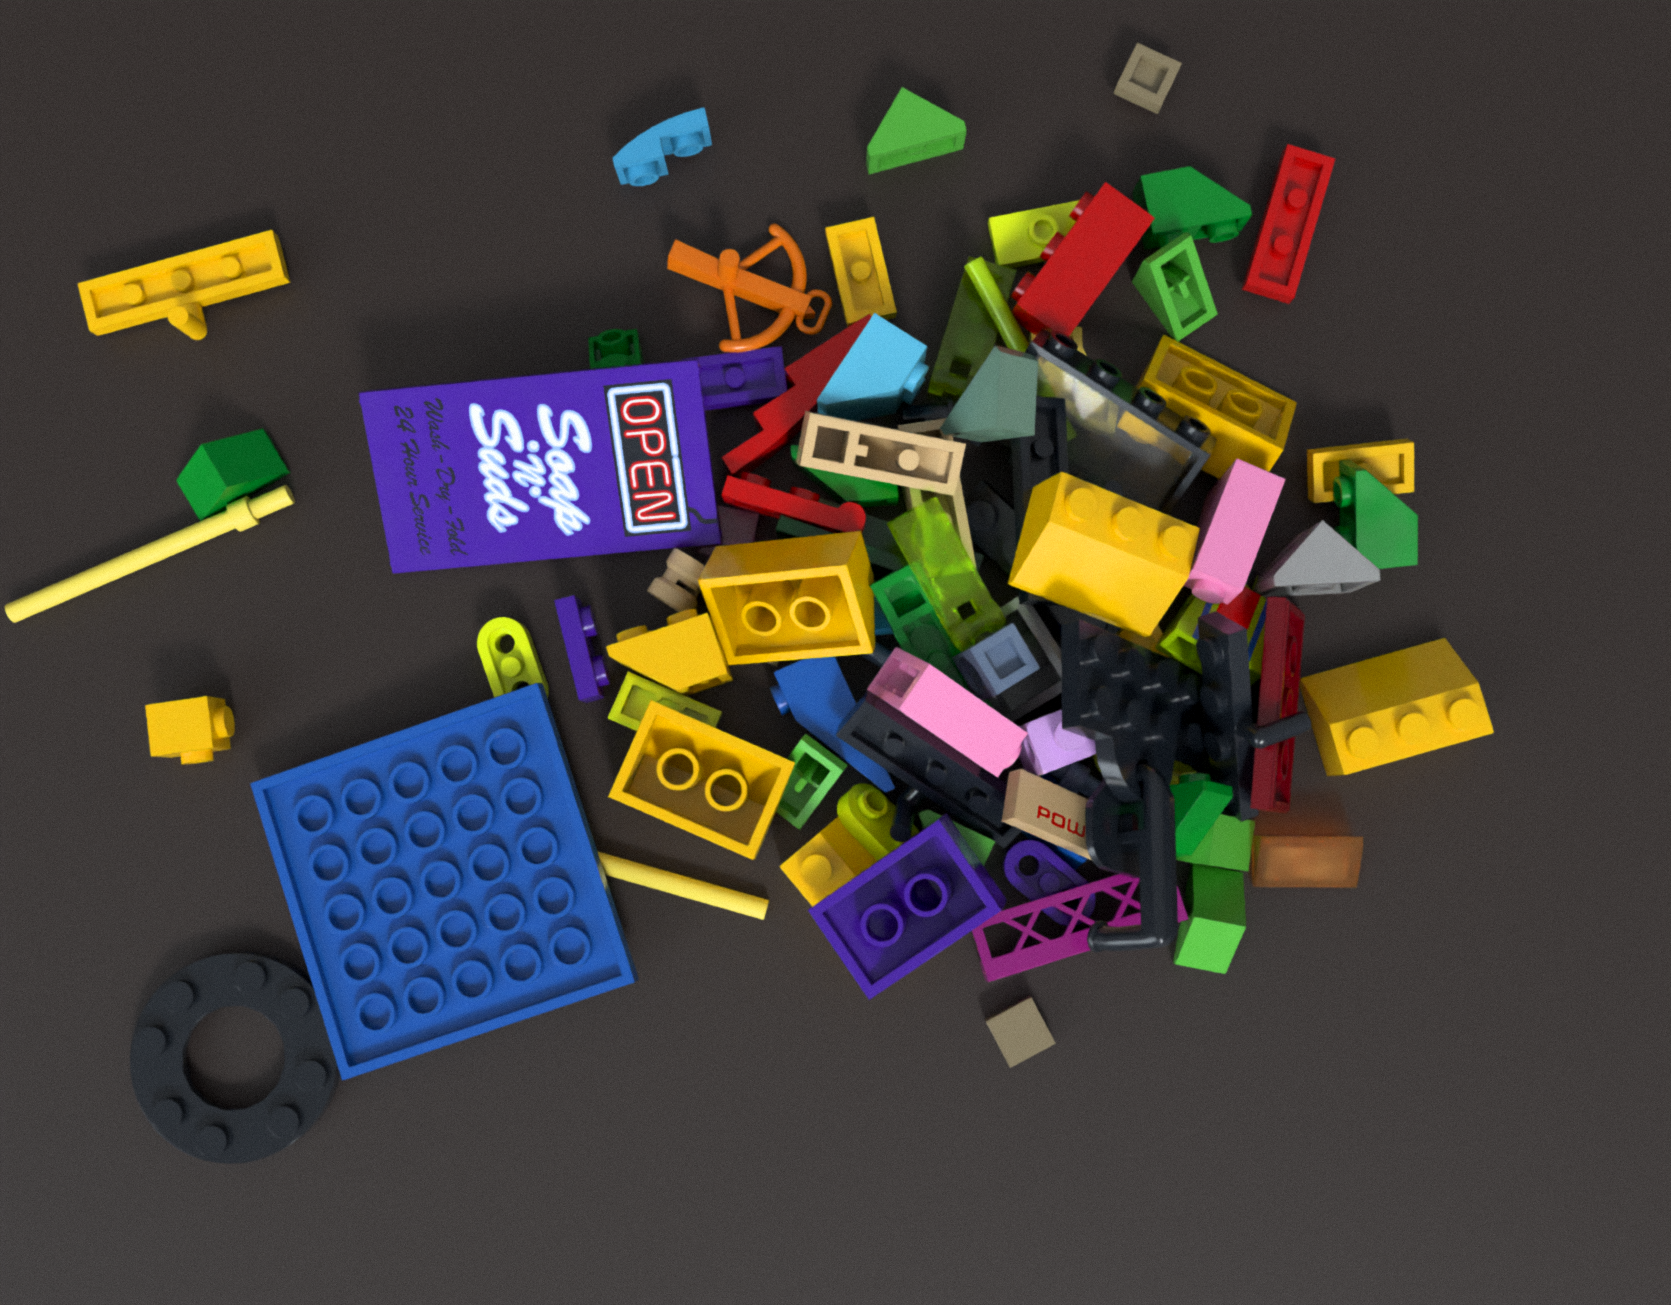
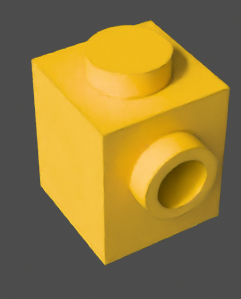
[145,696,235,764]

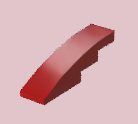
[721,313,872,479]

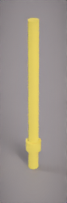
[5,485,295,623]
[597,851,769,920]

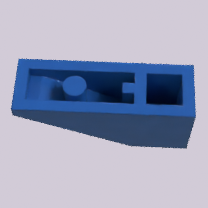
[770,656,895,793]

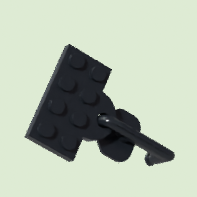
[1061,619,1205,953]

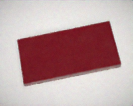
[1250,597,1305,814]

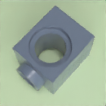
[952,623,1040,701]

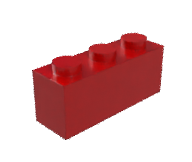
[1010,182,1155,336]

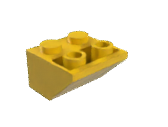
[606,609,734,696]

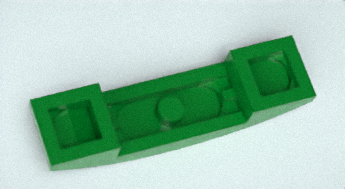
[869,560,993,708]

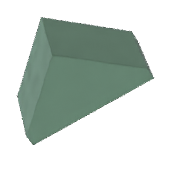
[940,345,1038,442]

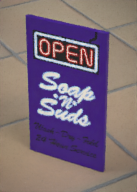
[359,358,722,574]

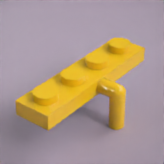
[77,230,291,340]

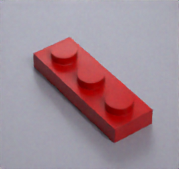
[1241,144,1336,304]

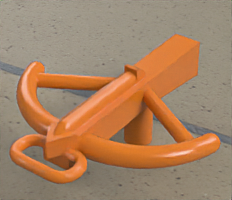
[667,223,832,353]

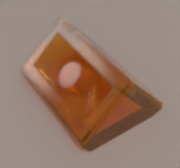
[1252,835,1363,888]

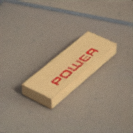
[1002,769,1091,860]

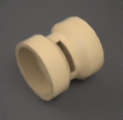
[647,548,705,612]

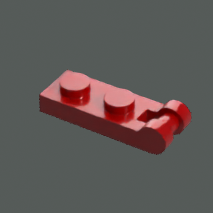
[722,472,866,534]

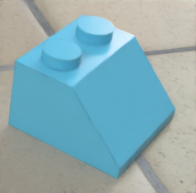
[817,313,929,421]

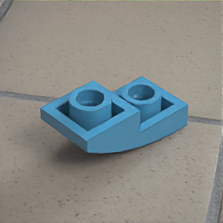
[613,107,712,186]

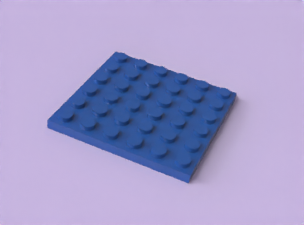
[250,683,639,1081]

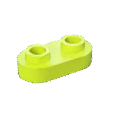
[477,617,549,698]
[837,783,919,861]

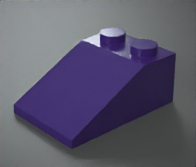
[808,813,1007,1000]

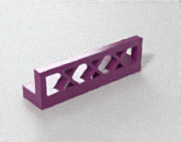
[972,874,1188,982]

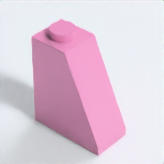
[1183,459,1285,605]
[867,647,1028,777]

